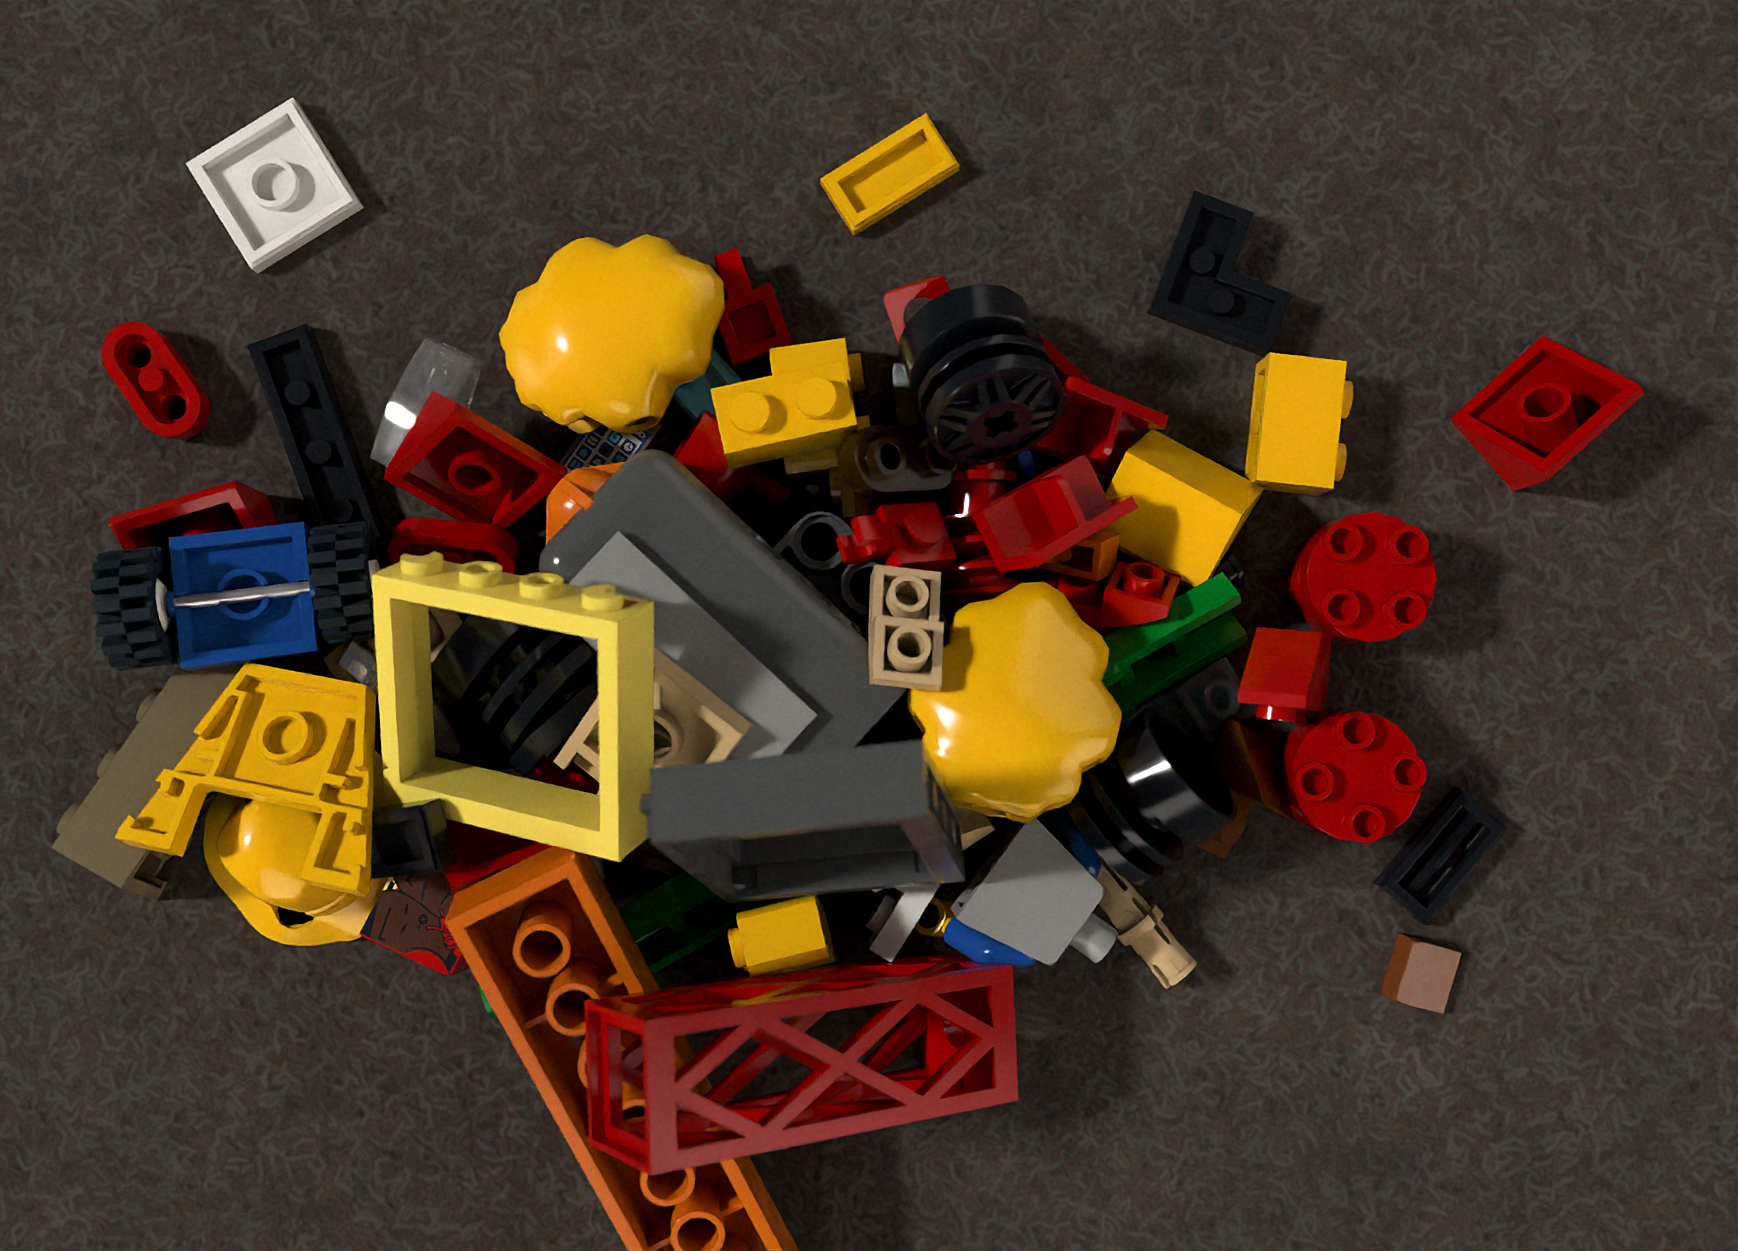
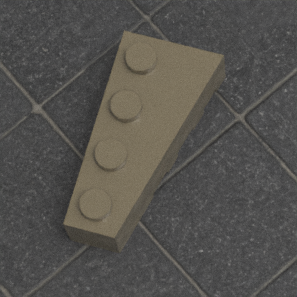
[51,658,283,900]

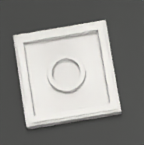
[186,97,364,273]

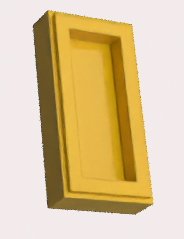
[820,113,960,236]

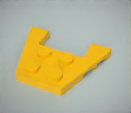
[115,662,376,897]

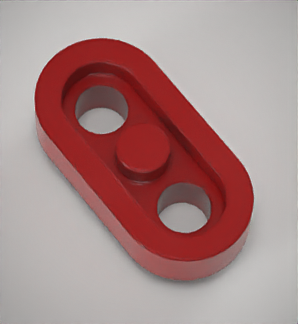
[101,322,210,440]
[387,517,520,574]

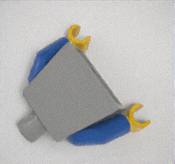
[914,805,1118,969]

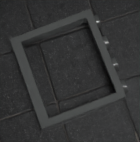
[640,740,965,903]

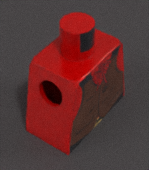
[359,870,470,976]

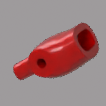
[673,409,790,510]

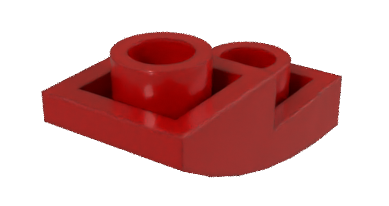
[1046,561,1181,628]

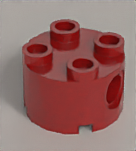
[1288,512,1437,644]
[1276,710,1427,843]

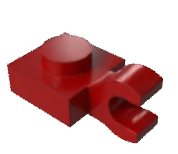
[713,248,793,368]
[835,502,957,572]

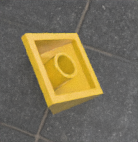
[1101,429,1264,590]

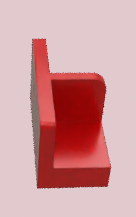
[1032,376,1169,477]
[971,453,1138,572]

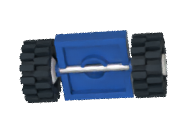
[90,521,383,671]

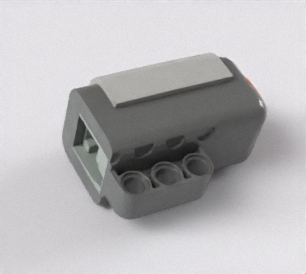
[539,449,949,761]

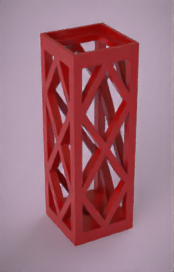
[584,951,1018,1175]

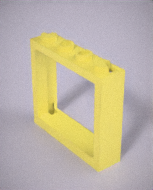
[371,551,654,862]

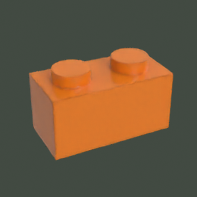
[1036,530,1120,582]

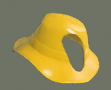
[203,750,390,946]

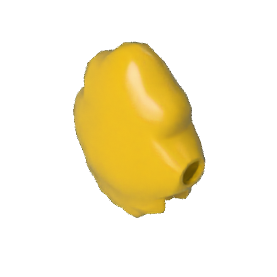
[499,234,725,435]
[907,582,1122,823]

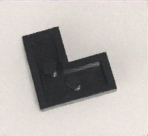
[1147,191,1292,357]

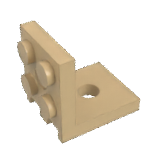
[553,647,753,796]

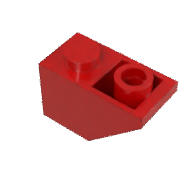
[1238,627,1332,723]

